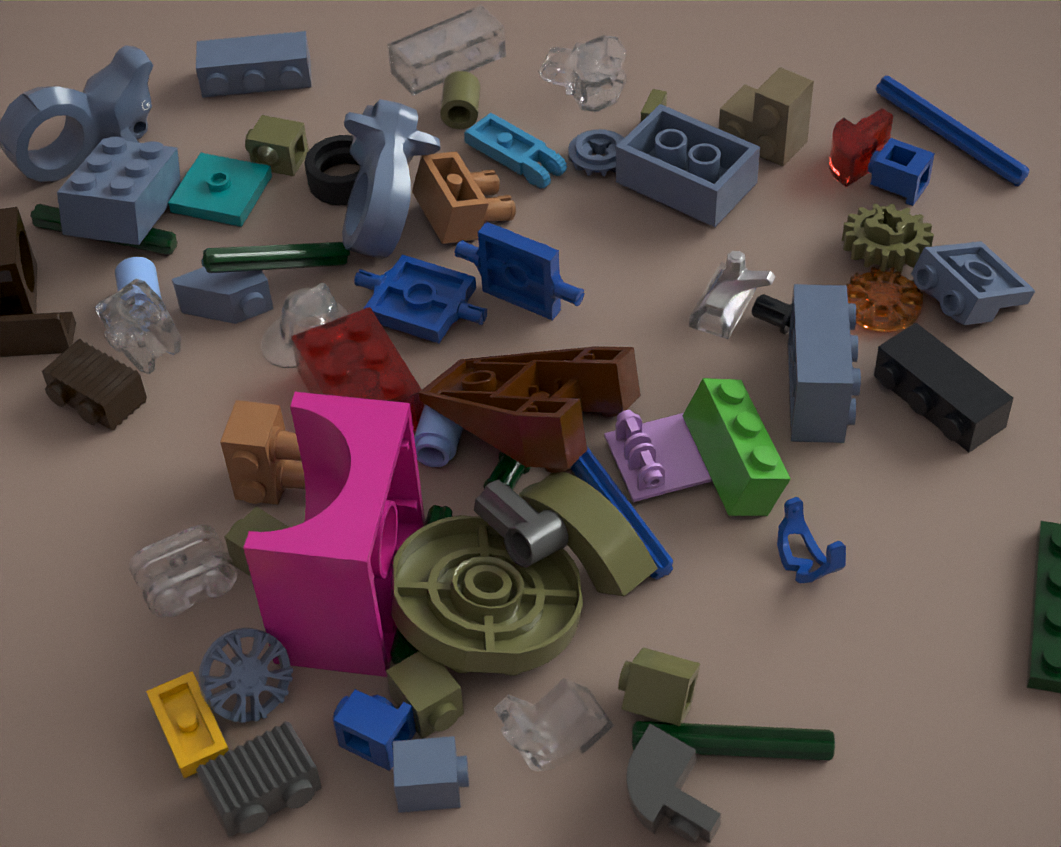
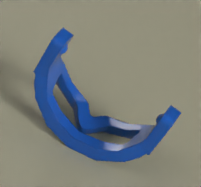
[777,497,846,583]

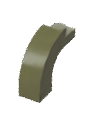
[519,471,658,596]

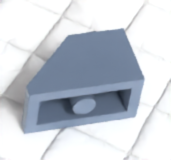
[172,267,274,324]

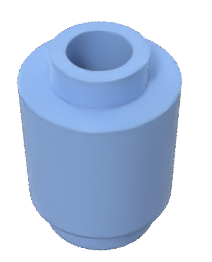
[414,405,463,467]

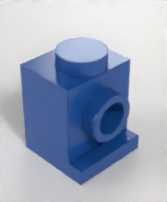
[868,138,935,206]
[333,689,416,771]

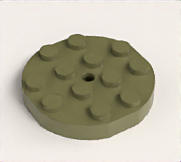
[391,515,583,676]

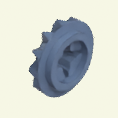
[568,129,624,177]

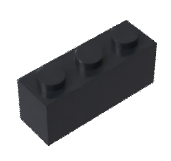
[874,323,1014,453]

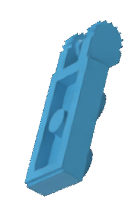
[464,113,567,189]

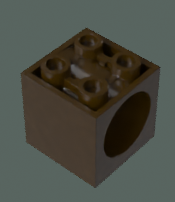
[0,207,37,316]

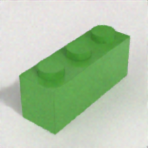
[682,378,791,516]

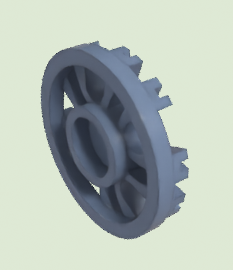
[199,628,293,723]

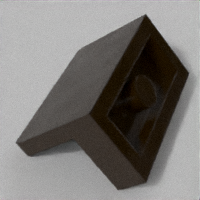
[0,312,76,357]

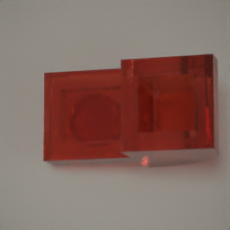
[829,108,894,187]

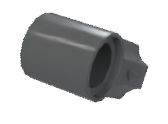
[474,480,568,568]

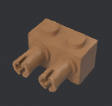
[412,152,516,244]
[220,400,305,505]

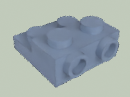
[911,241,1035,325]

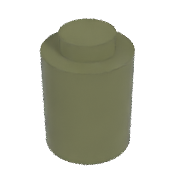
[440,71,480,129]

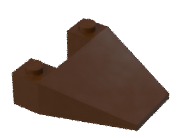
[418,346,641,473]

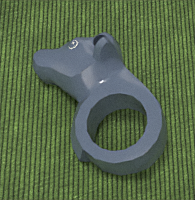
[0,46,153,182]
[342,99,440,259]

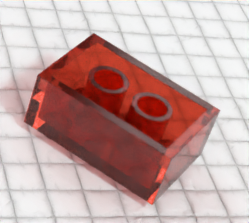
[291,307,424,431]

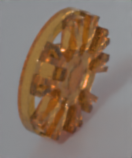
[846,267,923,332]

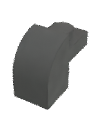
[627,724,721,843]

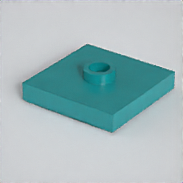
[168,153,272,227]

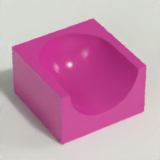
[243,392,425,677]

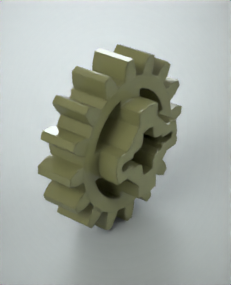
[842,204,934,272]

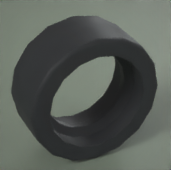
[304,135,360,205]

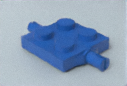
[454,222,585,321]
[354,254,488,344]

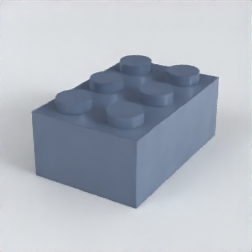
[616,104,760,227]
[57,137,181,245]
[787,284,861,443]

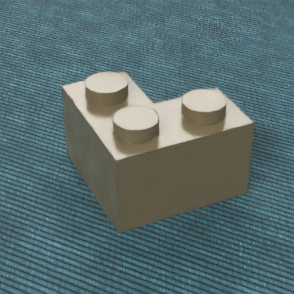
[719,67,814,167]

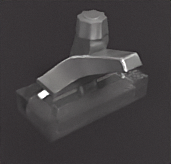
[689,251,776,339]

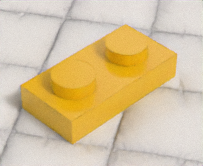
[146,671,229,778]

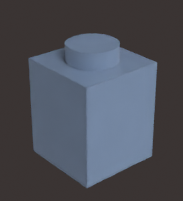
[393,736,469,813]

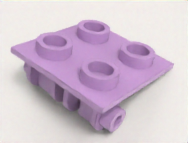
[604,410,712,502]

